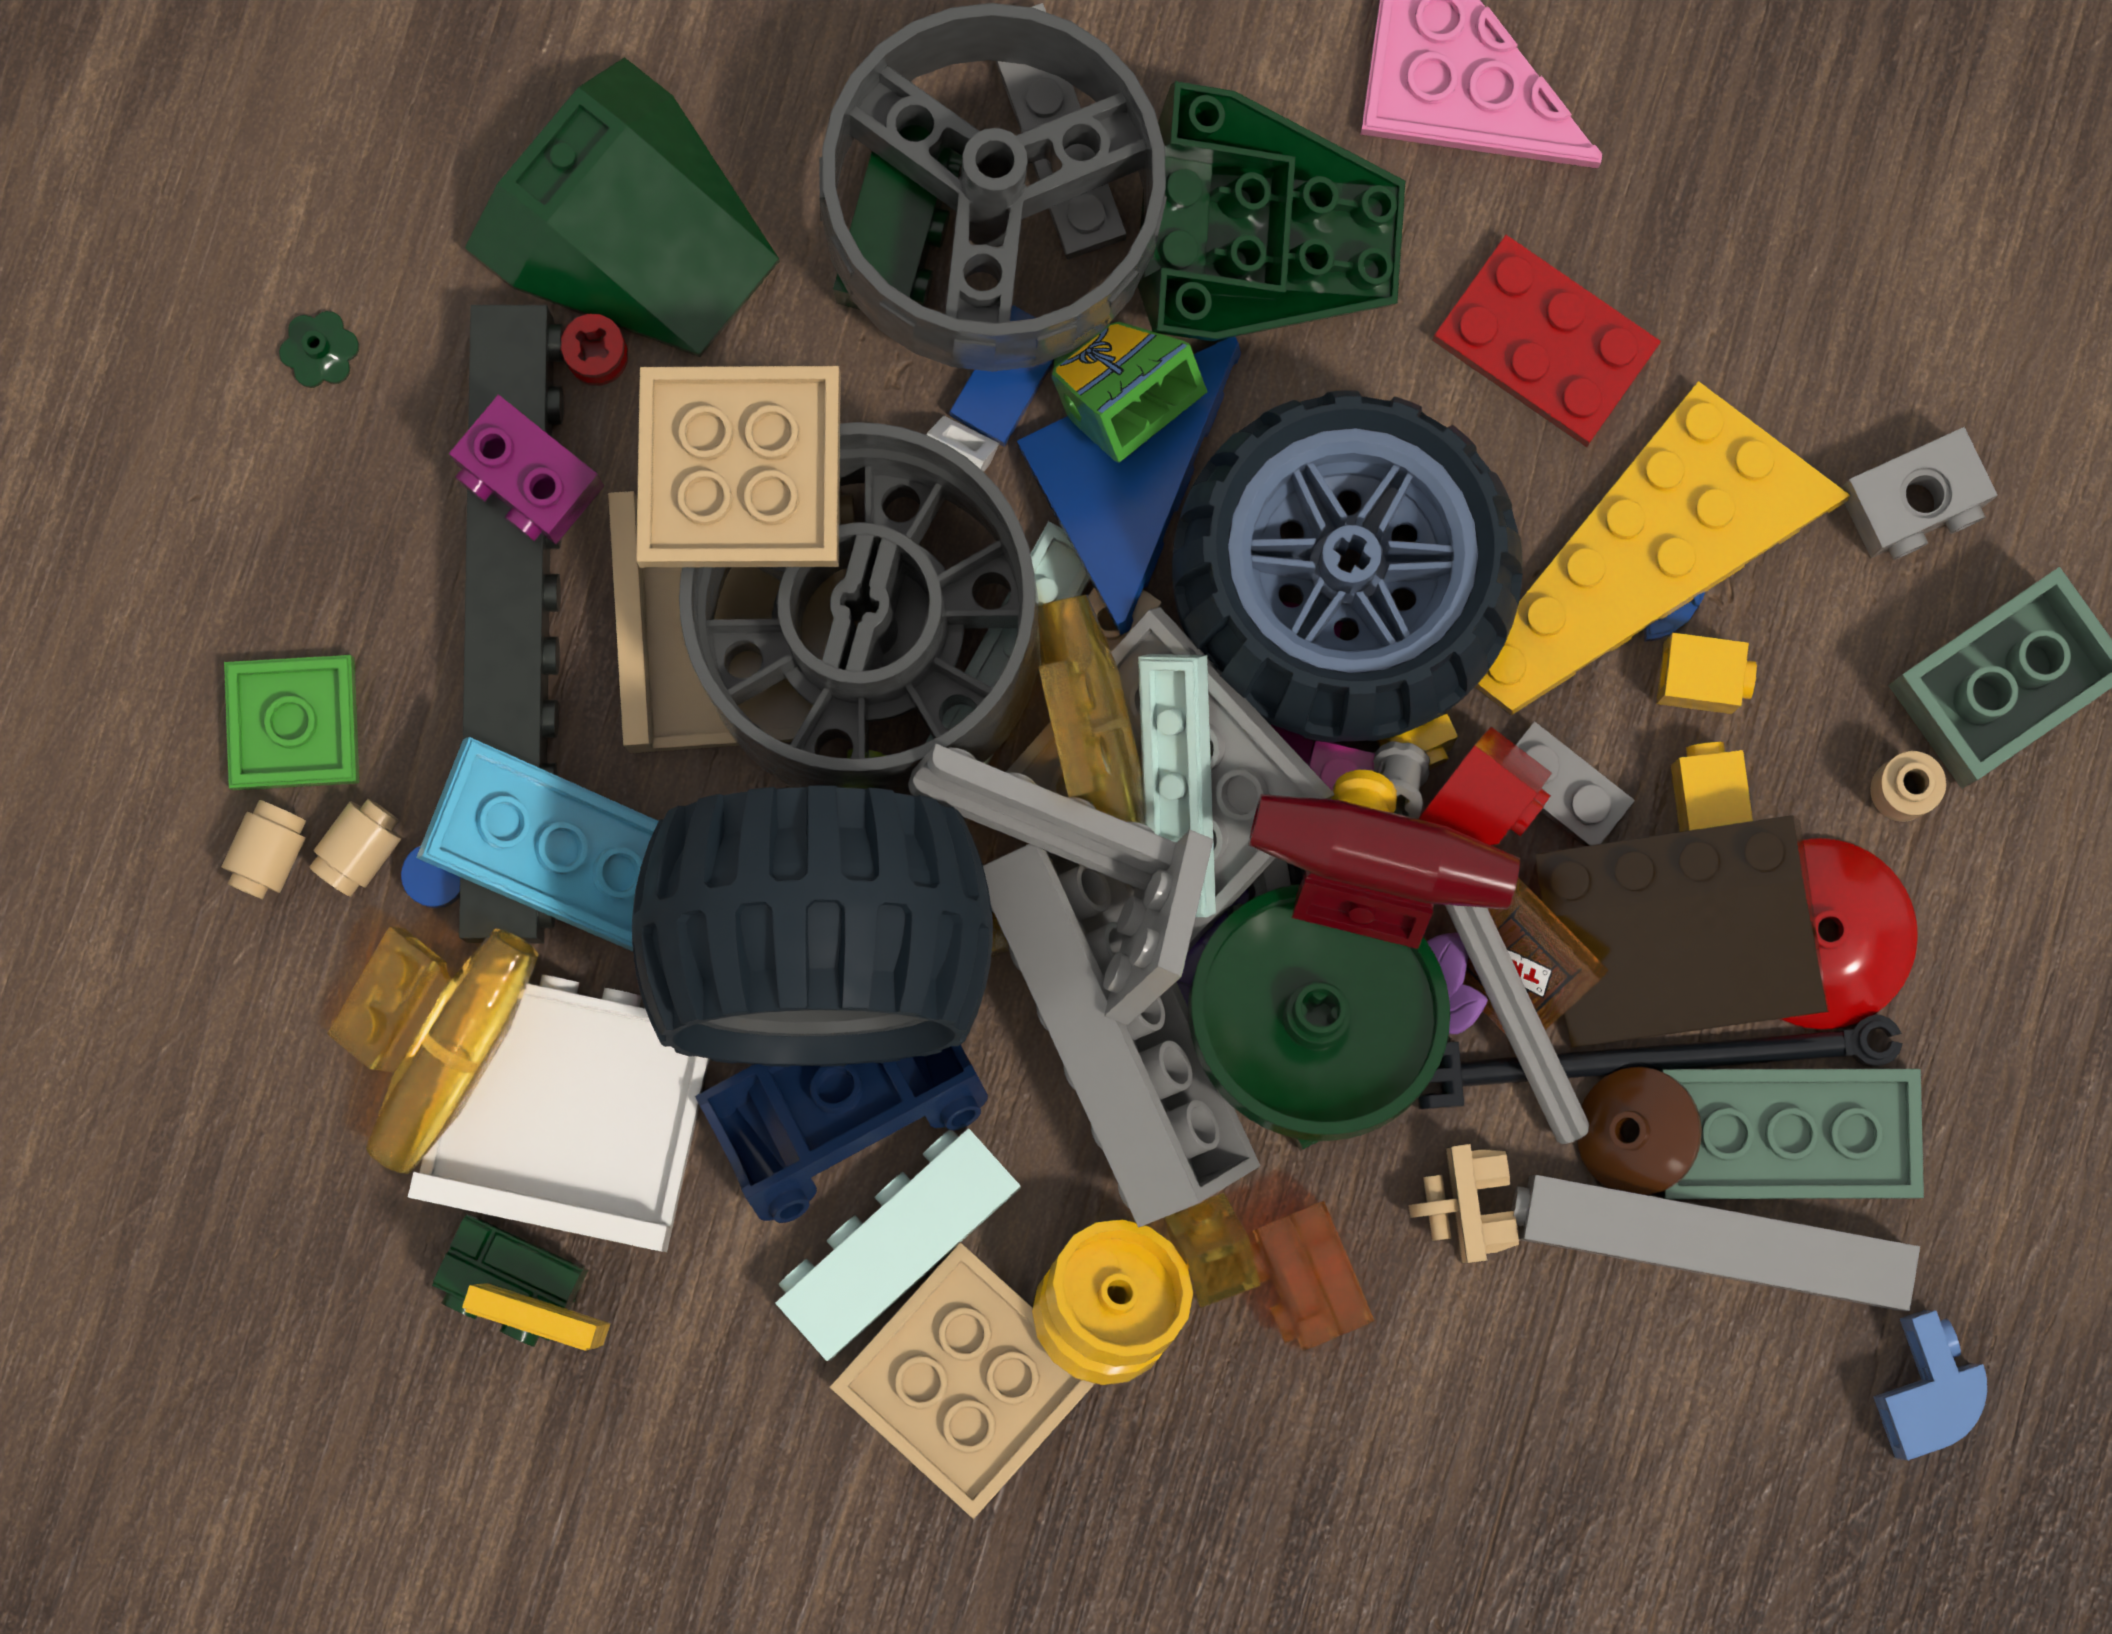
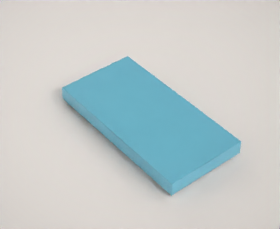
[416,737,659,952]

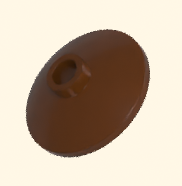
[1577,1067,1702,1196]

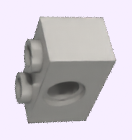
[1841,427,1998,560]

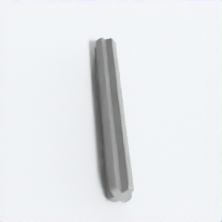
[1445,905,1589,1144]

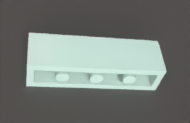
[775,1128,1021,1361]

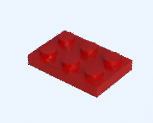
[1432,235,1661,447]

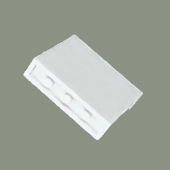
[408,961,710,1252]

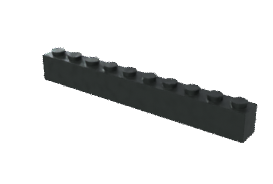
[459,305,564,944]

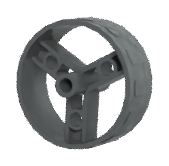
[819,3,1167,372]

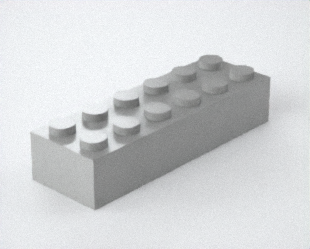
[983,844,1260,1228]

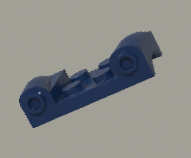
[695,1044,988,1223]

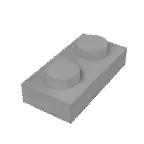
[1516,721,1635,846]

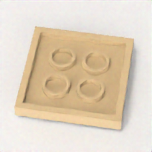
[636,366,841,568]
[830,1242,1095,1519]

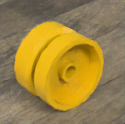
[1032,1219,1193,1385]

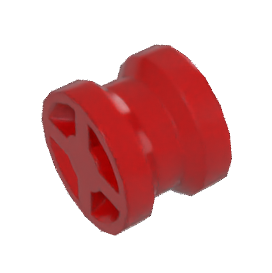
[561,314,628,386]

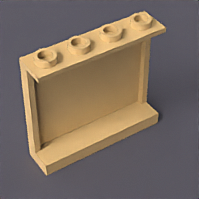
[608,488,861,753]

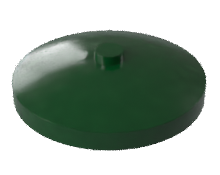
[1188,884,1450,1141]

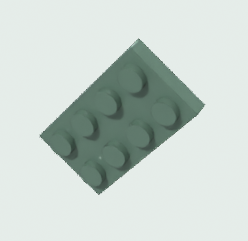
[1660,1069,1924,1199]

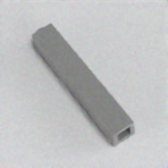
[1511,1175,1920,1311]

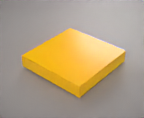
[462,1283,611,1351]

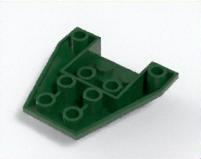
[465,57,780,357]
[1138,81,1406,341]

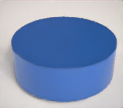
[401,846,460,908]

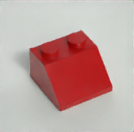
[1418,727,1552,845]

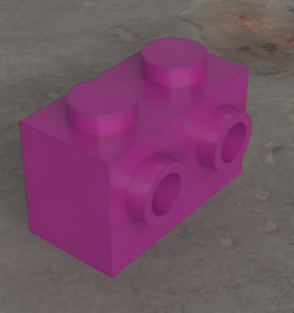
[449,394,604,545]

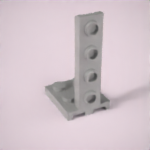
[908,744,1214,1025]

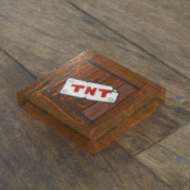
[1463,878,1609,1034]

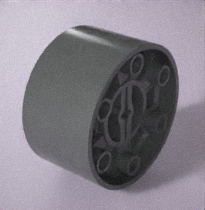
[679,422,1042,796]

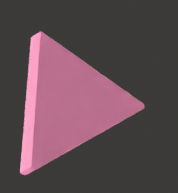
[1360,0,1602,168]

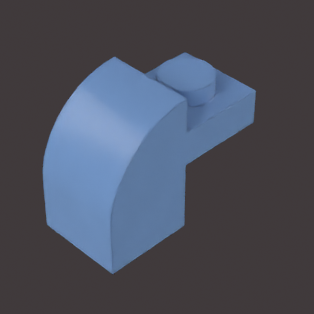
[1873,1310,1987,1461]

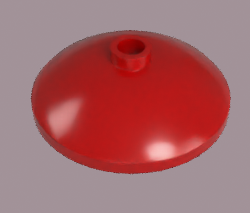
[1778,838,1918,1030]

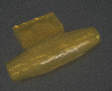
[1038,595,1145,825]
[327,926,539,1174]

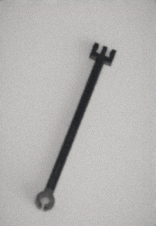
[1418,1015,1903,1110]

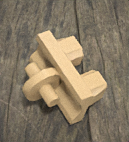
[1409,1144,1519,1263]

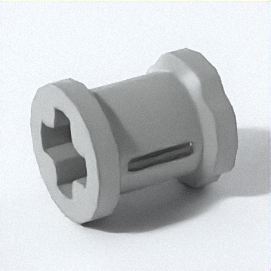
[1373,741,1430,819]

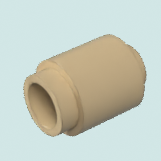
[1870,751,1946,822]
[309,798,402,897]
[221,800,306,900]

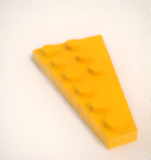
[1475,381,1850,715]

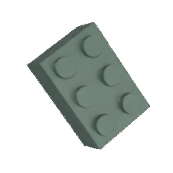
[1888,567,2112,789]

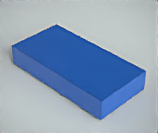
[949,305,1054,447]

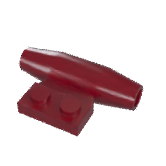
[1248,794,1520,949]

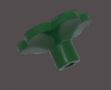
[279,311,360,388]

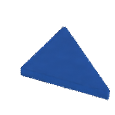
[1017,337,1241,635]

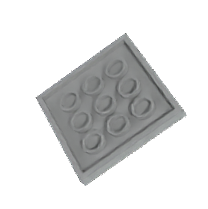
[1006,607,1335,951]

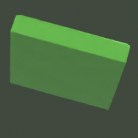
[224,655,360,791]

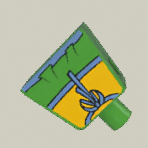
[1051,322,1208,463]

